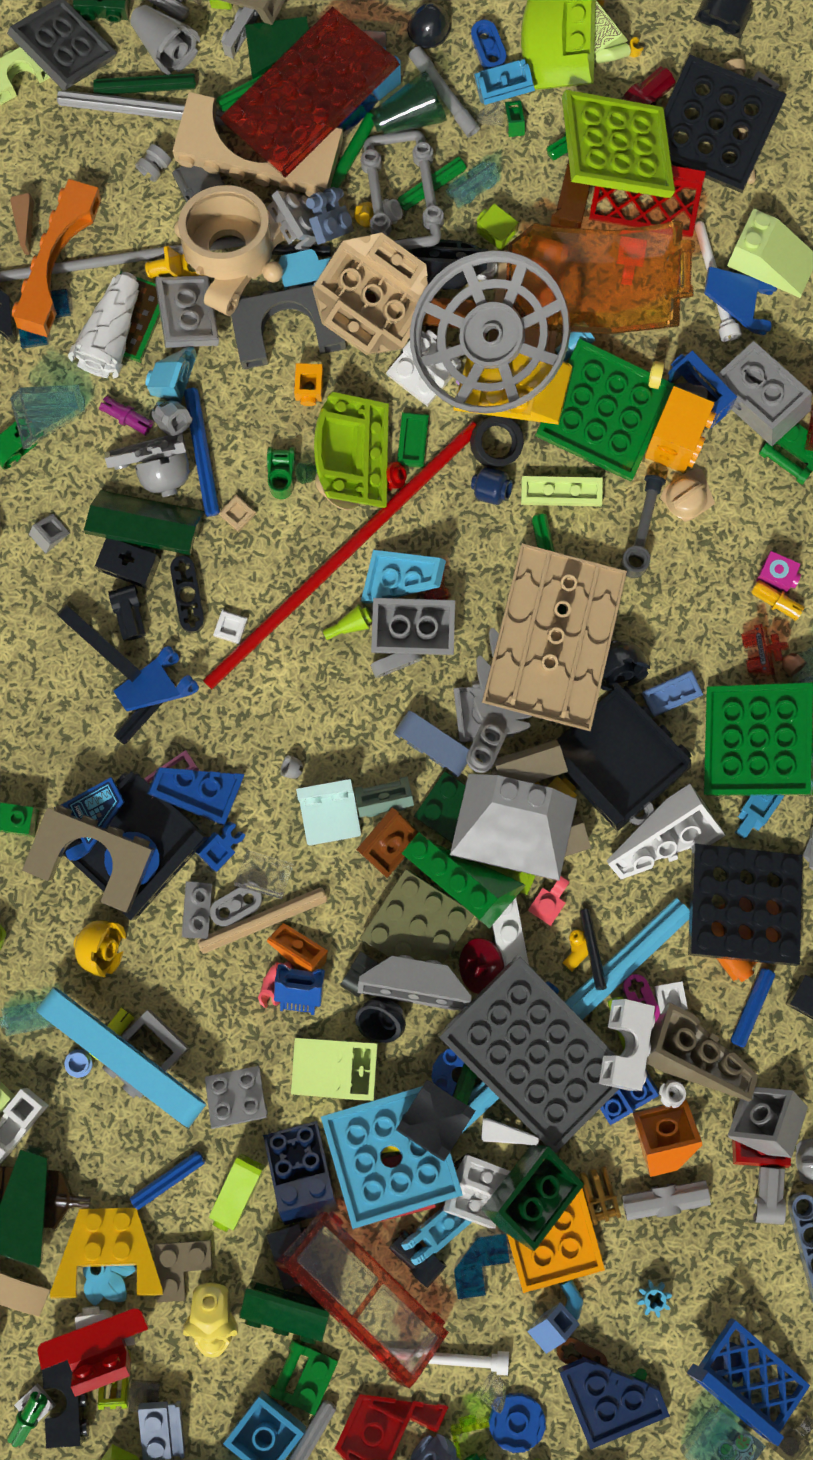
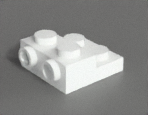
[386,330,461,407]

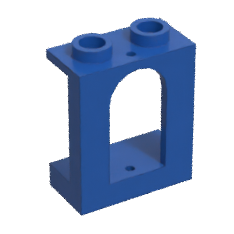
[668,350,737,429]

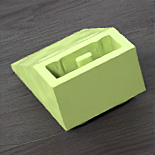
[291,1038,378,1101]

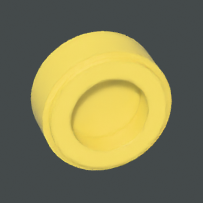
[648,361,664,389]

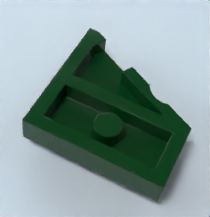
[414,771,466,843]

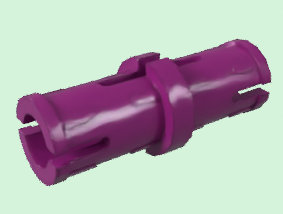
[99,395,154,436]

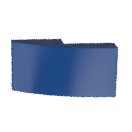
[600,1069,660,1125]

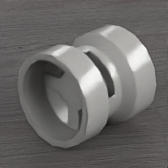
[135,144,172,182]

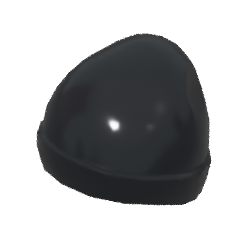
[407,2,451,49]
[355,997,406,1043]

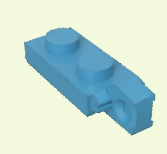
[735,795,785,839]

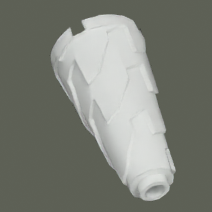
[68,272,139,379]

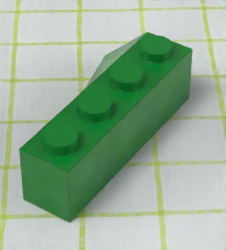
[401,832,526,928]

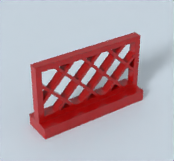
[589,165,706,238]

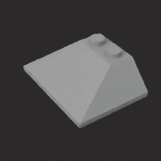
[450,774,577,881]

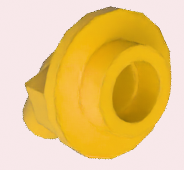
[354,202,374,228]

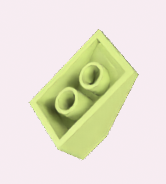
[727,208,813,298]

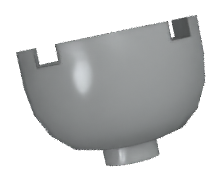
[135,453,190,497]

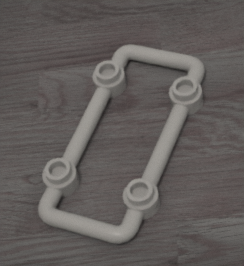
[360,130,444,250]

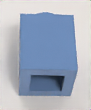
[527,1302,580,1354]

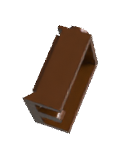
[549,158,591,241]

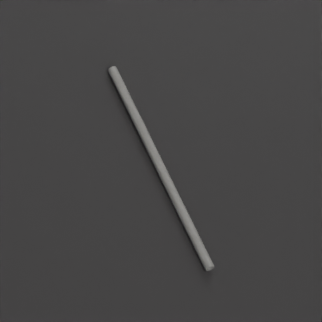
[0,236,246,282]

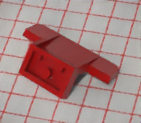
[37,1308,149,1397]

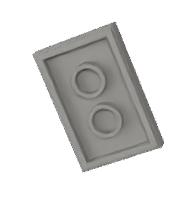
[155,276,219,348]

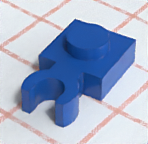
[195,821,245,872]

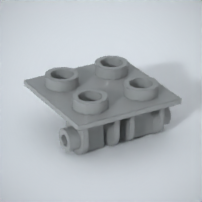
[205,1066,268,1129]

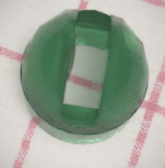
[295,462,317,484]

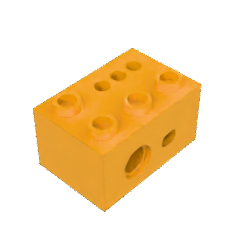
[645,386,716,473]

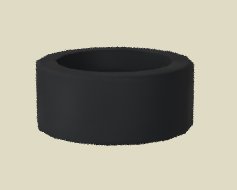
[470,416,524,468]

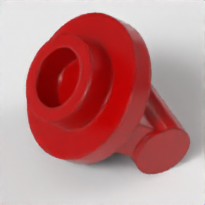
[386,462,407,491]

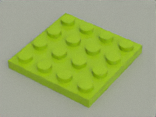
[562,90,675,198]

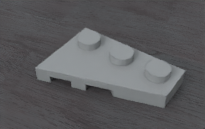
[105,433,186,470]

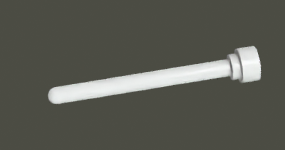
[695,221,742,342]
[372,1348,509,1376]

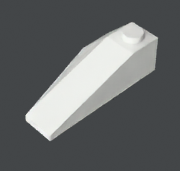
[607,784,726,879]

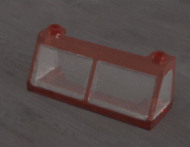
[275,1211,449,1389]

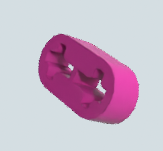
[623,974,660,1022]

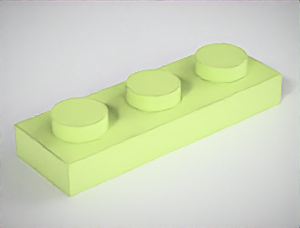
[521,476,603,506]

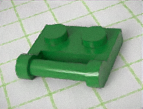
[759,423,813,485]
[268,1339,339,1416]

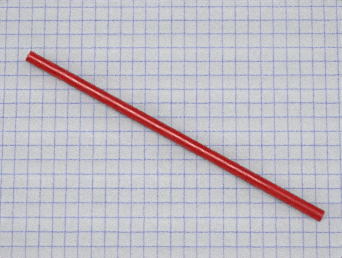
[203,421,477,690]

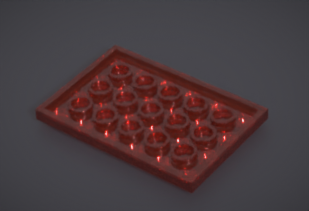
[220,6,400,178]

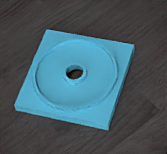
[321,1086,463,1229]

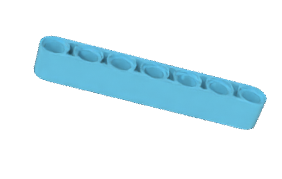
[36,987,207,1128]

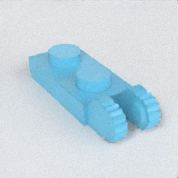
[401,1206,472,1265]

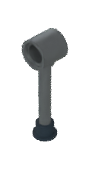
[620,475,666,578]

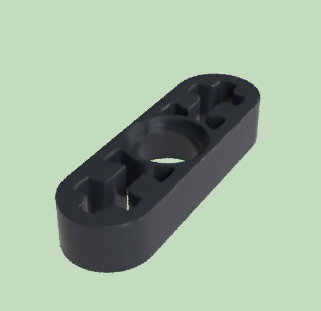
[170,556,205,634]

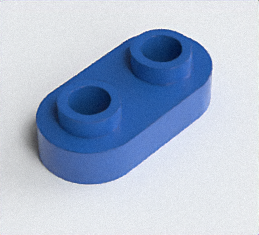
[471,20,506,69]

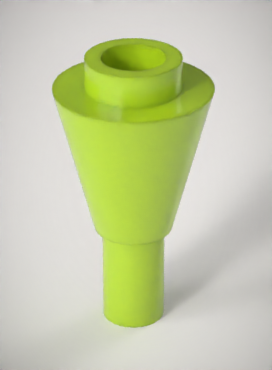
[323,604,372,640]

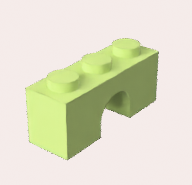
[0,47,50,105]

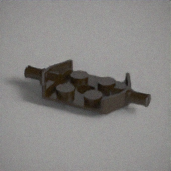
[0,1166,91,1230]

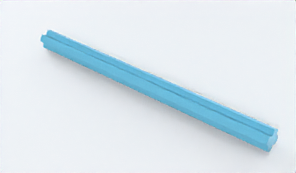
[462,898,690,1133]

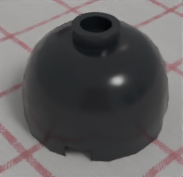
[601,640,650,691]

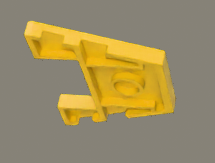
[50,1208,163,1299]

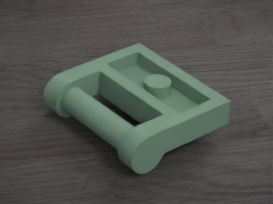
[354,776,414,817]

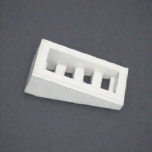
[481,1118,539,1145]

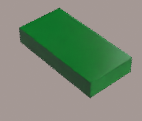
[397,412,429,468]

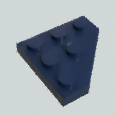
[558,1357,670,1450]

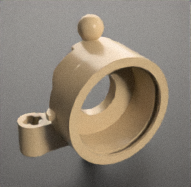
[174,185,291,316]

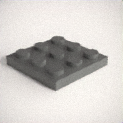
[7,0,117,91]

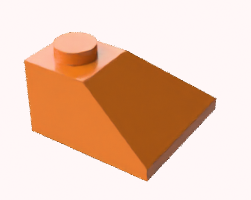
[633,1100,702,1177]

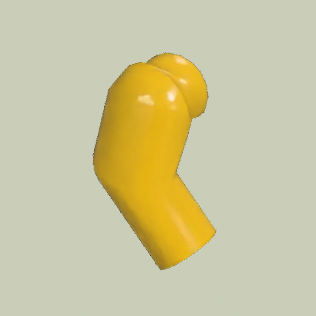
[562,930,588,972]

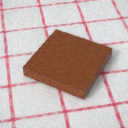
[356,807,419,878]

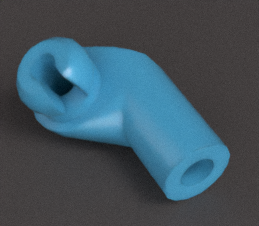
[560,1280,583,1321]

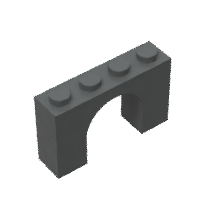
[231,282,346,370]

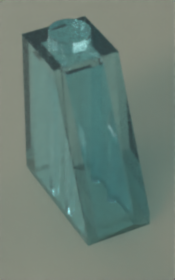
[10,385,85,449]

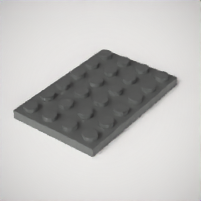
[438,955,620,1154]

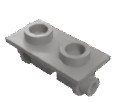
[182,881,212,939]

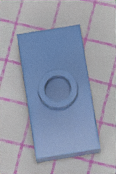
[641,670,703,717]

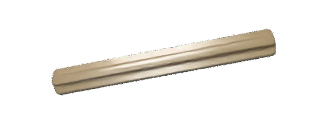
[197,888,327,954]

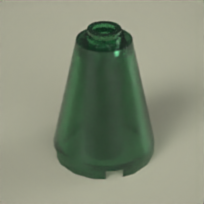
[371,71,447,135]

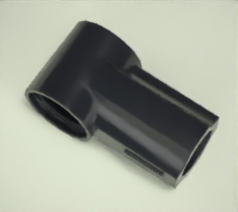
[108,584,146,641]
[389,1230,447,1288]

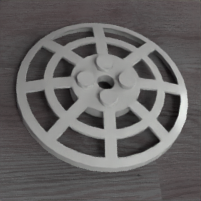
[410,251,570,414]

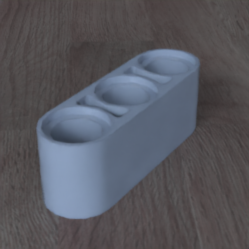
[393,710,469,777]

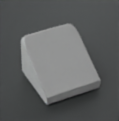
[29,514,70,553]

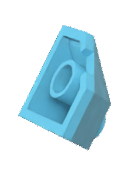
[145,347,197,404]

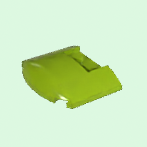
[521,0,596,90]
[314,392,389,508]

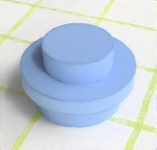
[65,1049,93,1078]

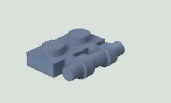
[306,187,354,245]

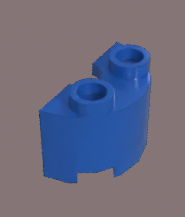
[431,1048,464,1096]

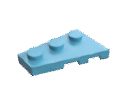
[361,550,446,604]

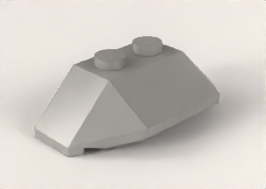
[357,955,471,1011]

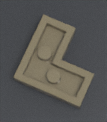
[154,1240,213,1303]

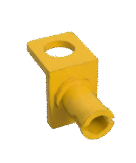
[145,246,206,279]

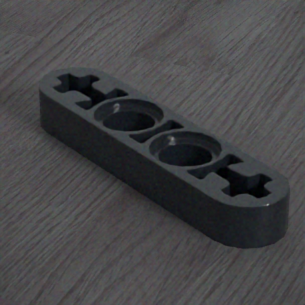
[56,604,142,683]

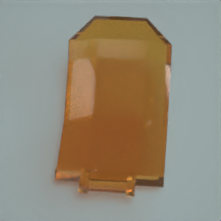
[506,220,695,334]

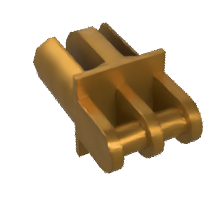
[579,1166,621,1225]

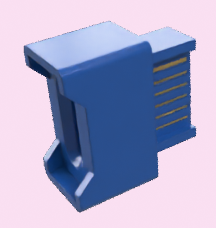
[274,964,325,1015]

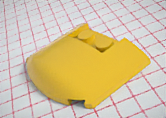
[453,351,573,425]

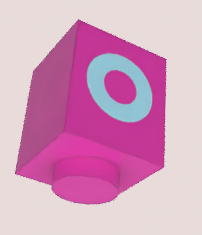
[756,551,802,593]

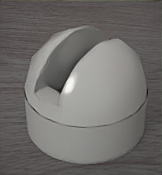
[280,755,304,779]

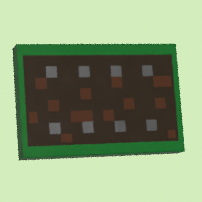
[119,271,160,363]

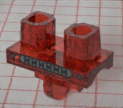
[741,624,789,676]

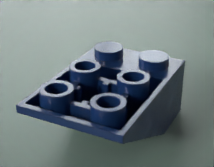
[263,1121,339,1225]

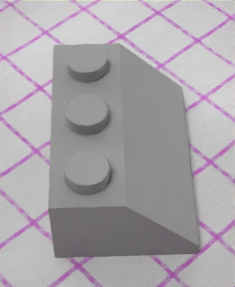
[371,598,455,655]

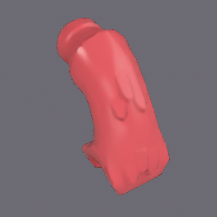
[258,961,294,1008]

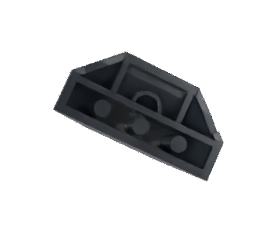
[397,237,488,290]

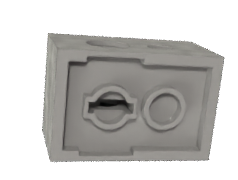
[715,341,812,446]

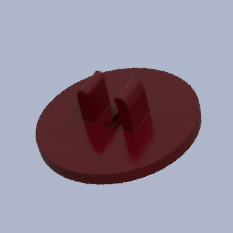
[459,938,504,994]

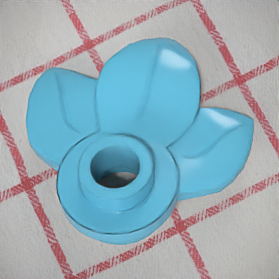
[83,1265,136,1306]

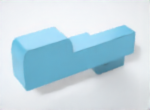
[279,249,371,293]

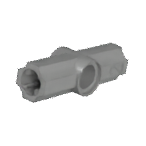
[622,1180,711,1221]

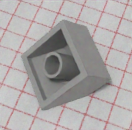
[728,1087,808,1158]

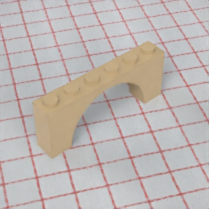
[172,92,343,197]

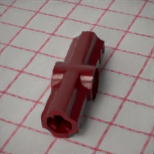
[622,66,676,106]

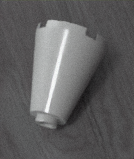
[130,5,200,75]

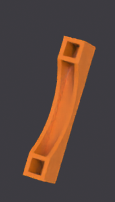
[12,179,101,337]

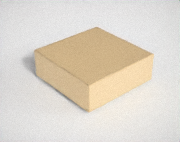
[219,494,257,533]

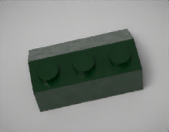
[481,1145,584,1251]
[240,1280,333,1344]

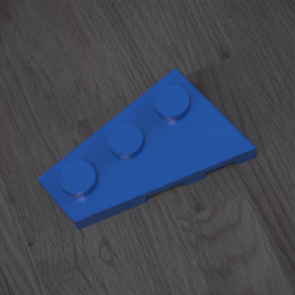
[147,767,245,825]

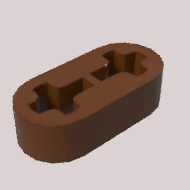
[556,1336,608,1366]

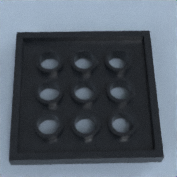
[664,55,787,193]
[688,844,802,966]

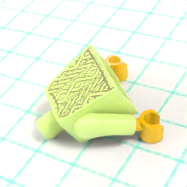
[594,0,644,63]

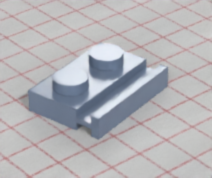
[138,1401,185,1460]

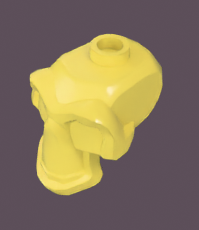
[183,1283,238,1358]

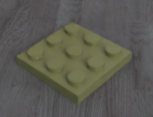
[360,868,474,965]

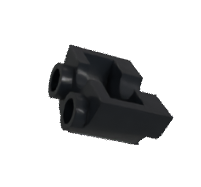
[694,0,752,39]

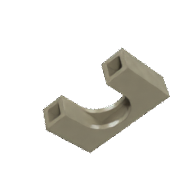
[491,739,591,857]
[22,804,155,913]

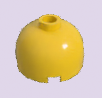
[74,920,126,977]

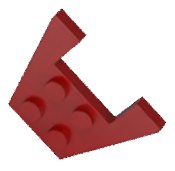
[334,1394,448,1460]

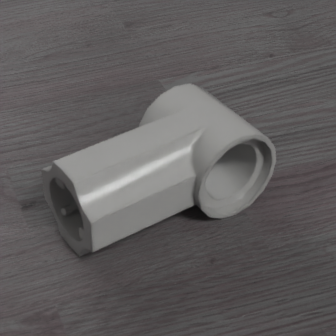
[753,1166,786,1225]

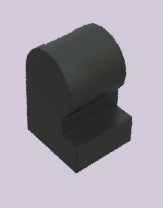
[340,951,379,998]

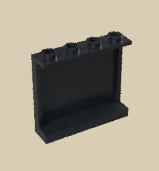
[547,682,692,832]
[63,771,209,920]

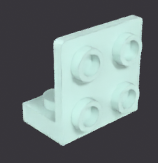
[296,779,361,846]

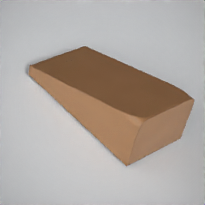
[10,193,34,255]

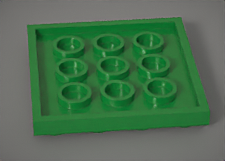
[534,338,675,482]
[704,683,813,796]

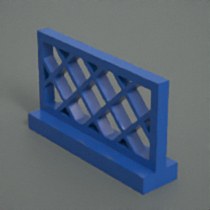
[687,1318,810,1446]

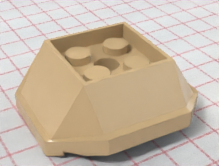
[312,233,428,355]

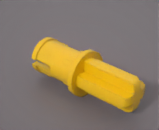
[751,580,805,621]

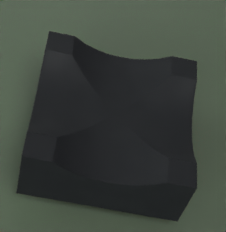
[396,1080,476,1161]

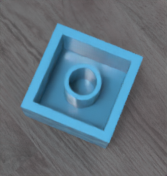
[223,1390,307,1460]

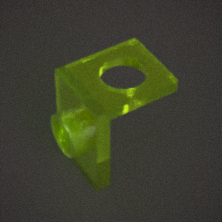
[450,1414,490,1460]

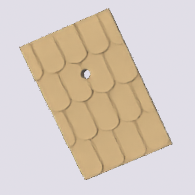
[482,543,627,731]

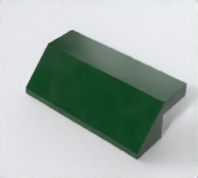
[84,490,205,555]

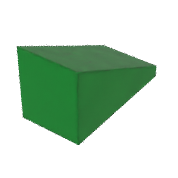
[505,101,525,137]

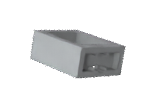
[102,1010,190,1098]

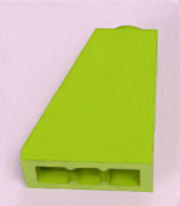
[208,1154,267,1232]

